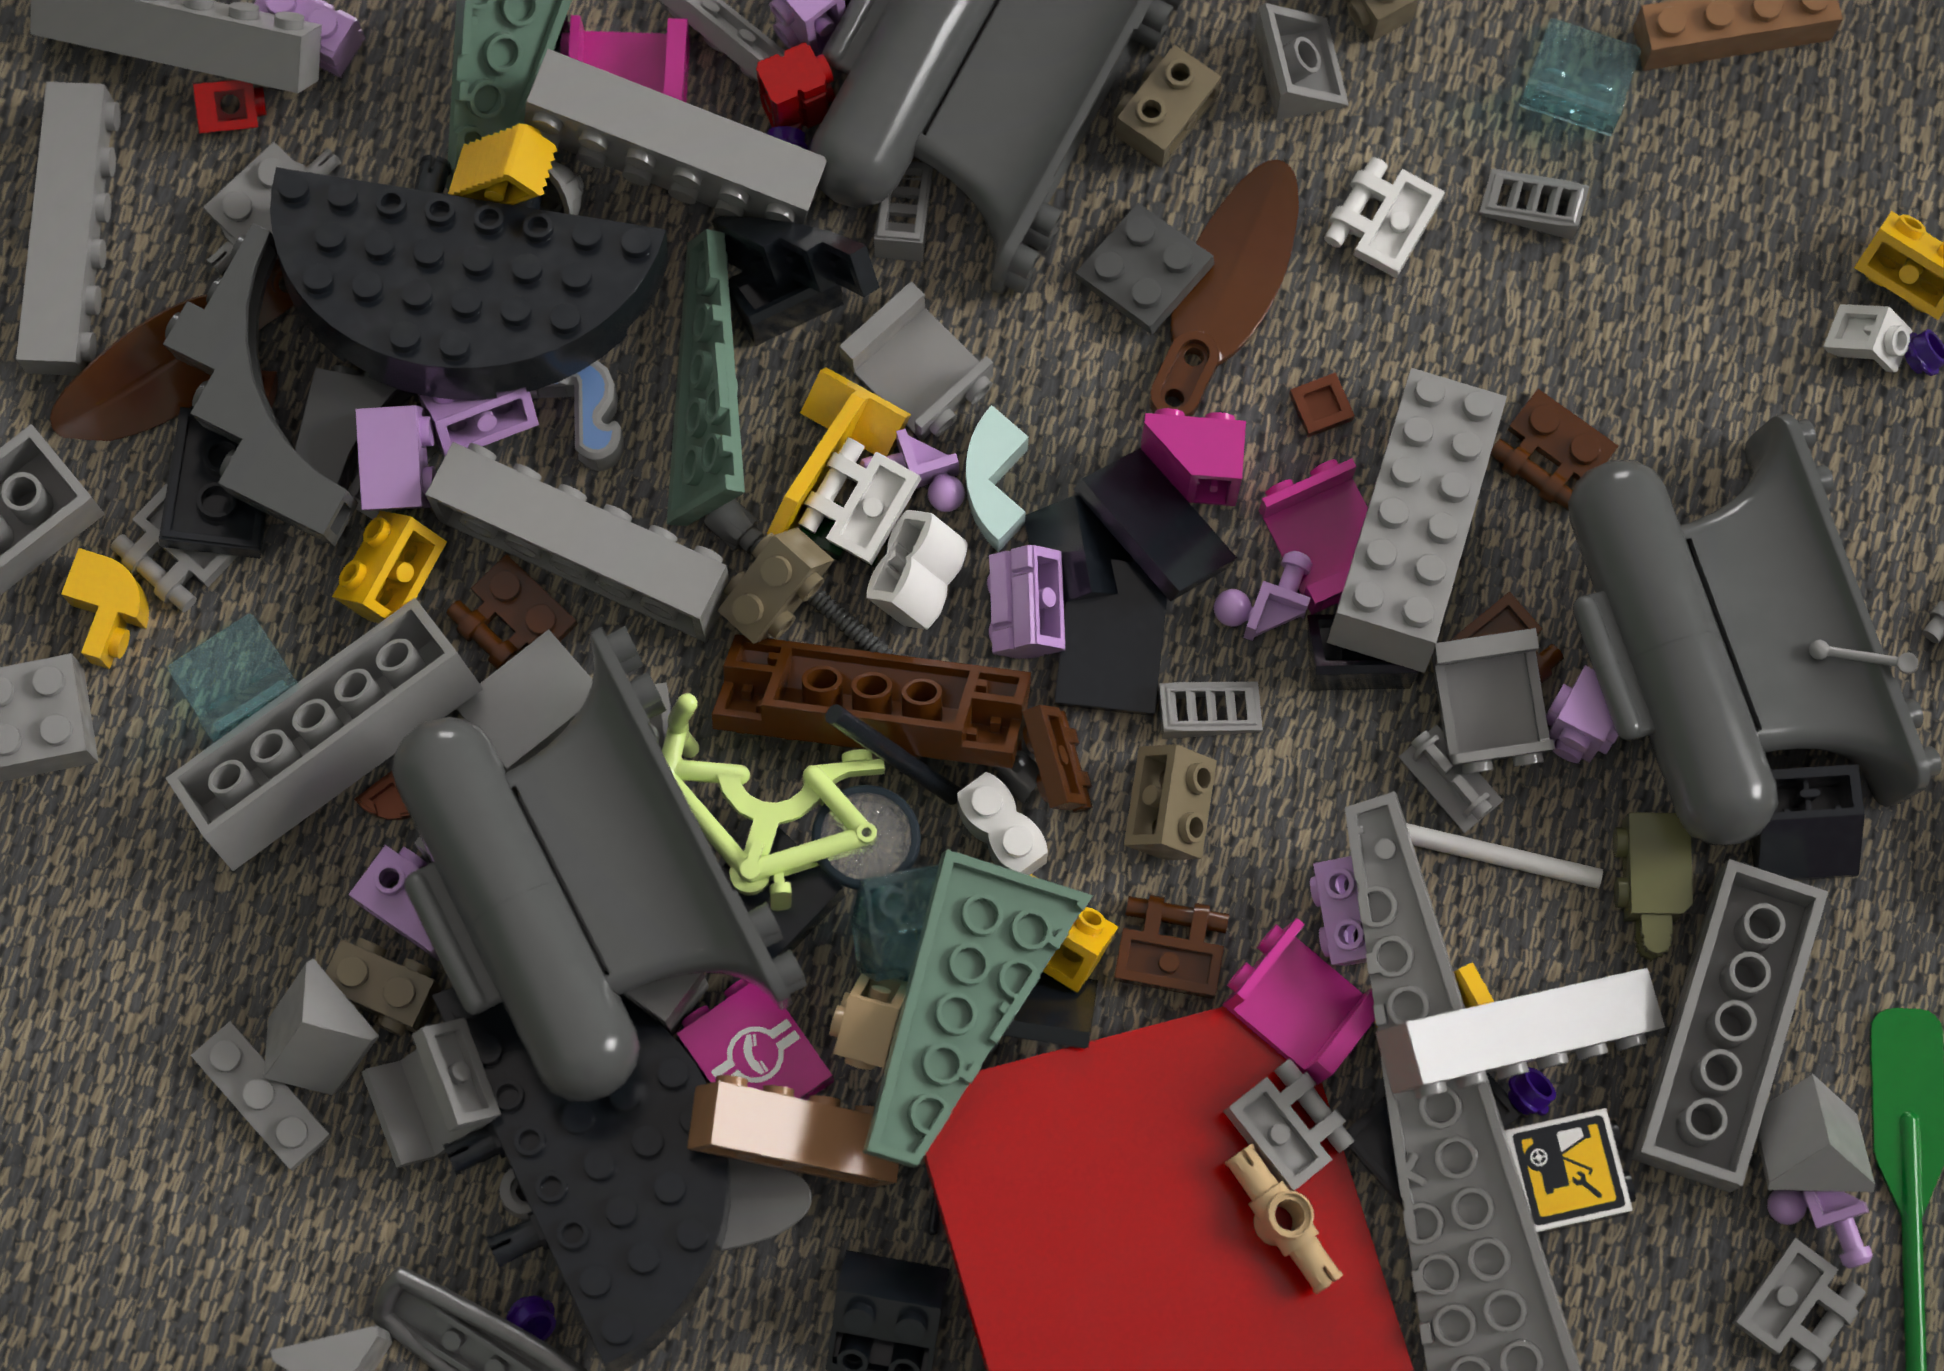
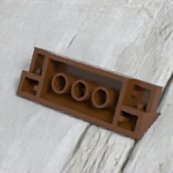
[712,634,1031,769]

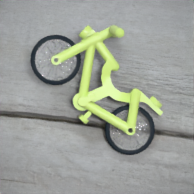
[662,693,921,911]

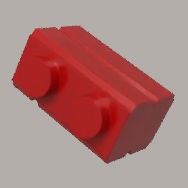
[756,42,835,131]

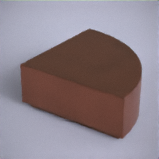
[354,771,411,820]

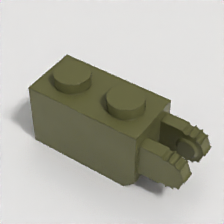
[1613,812,1693,962]

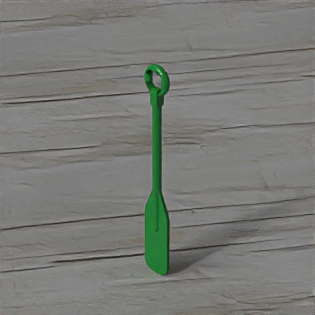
[1869,1008,1944,1371]

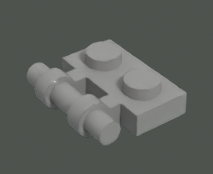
[110,483,238,612]
[1223,1058,1355,1191]
[1732,1238,1866,1371]

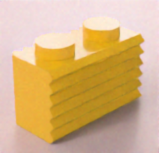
[448,123,558,205]

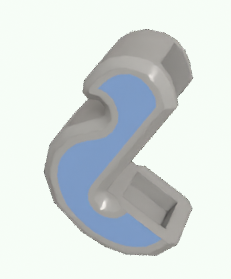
[530,361,624,471]

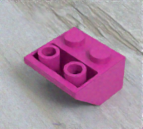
[1140,408,1246,506]

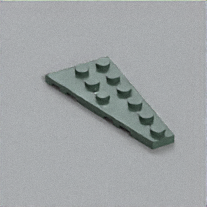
[863,849,1093,1168]

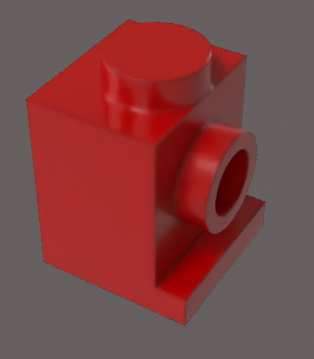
[193,79,266,133]

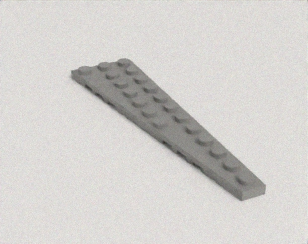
[1344,792,1582,1371]

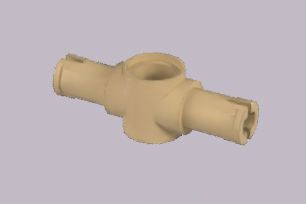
[1225,1144,1343,1294]

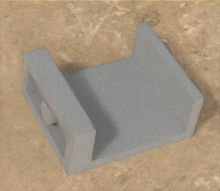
[839,281,993,441]
[361,1018,501,1168]

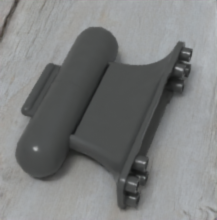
[808,0,1184,295]
[1568,413,1942,845]
[392,626,807,1102]

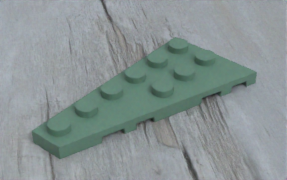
[446,0,572,190]
[666,229,745,526]

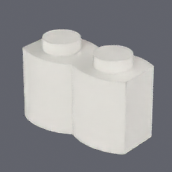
[867,510,967,630]
[957,772,1048,875]

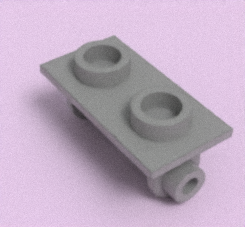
[1398,725,1503,833]

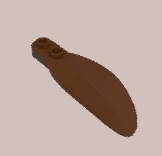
[1149,160,1299,417]
[50,258,294,441]

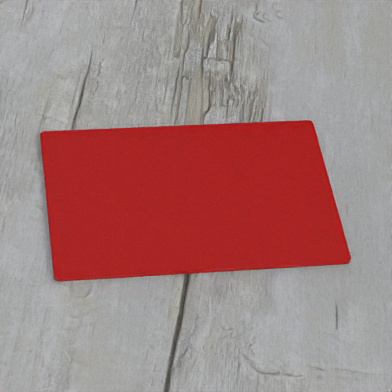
[923,1006,1414,1371]

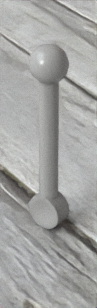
[1809,640,1918,674]

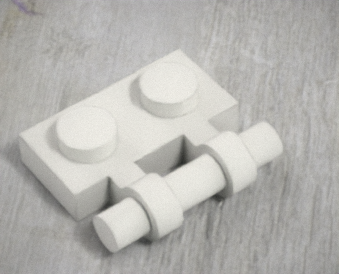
[1324,157,1445,278]
[798,437,921,565]

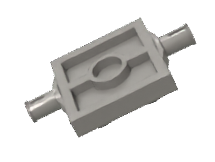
[203,142,341,275]

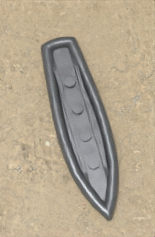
[372,1266,588,1371]

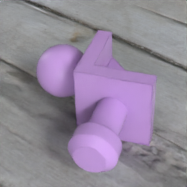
[859,428,965,512]
[1214,551,1312,641]
[1767,1190,1873,1269]

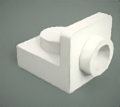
[1823,304,1912,372]

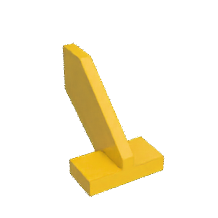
[767,367,911,535]

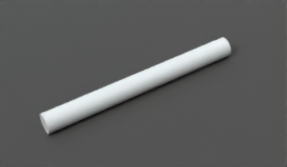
[1406,823,1603,889]

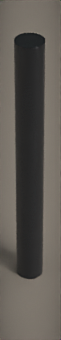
[825,704,961,805]

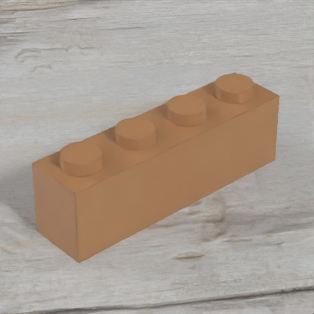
[1633,0,1843,71]
[687,1075,899,1187]

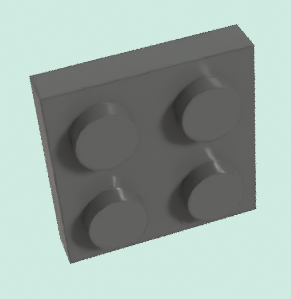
[1075,203,1214,335]

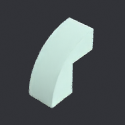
[966,405,1029,552]

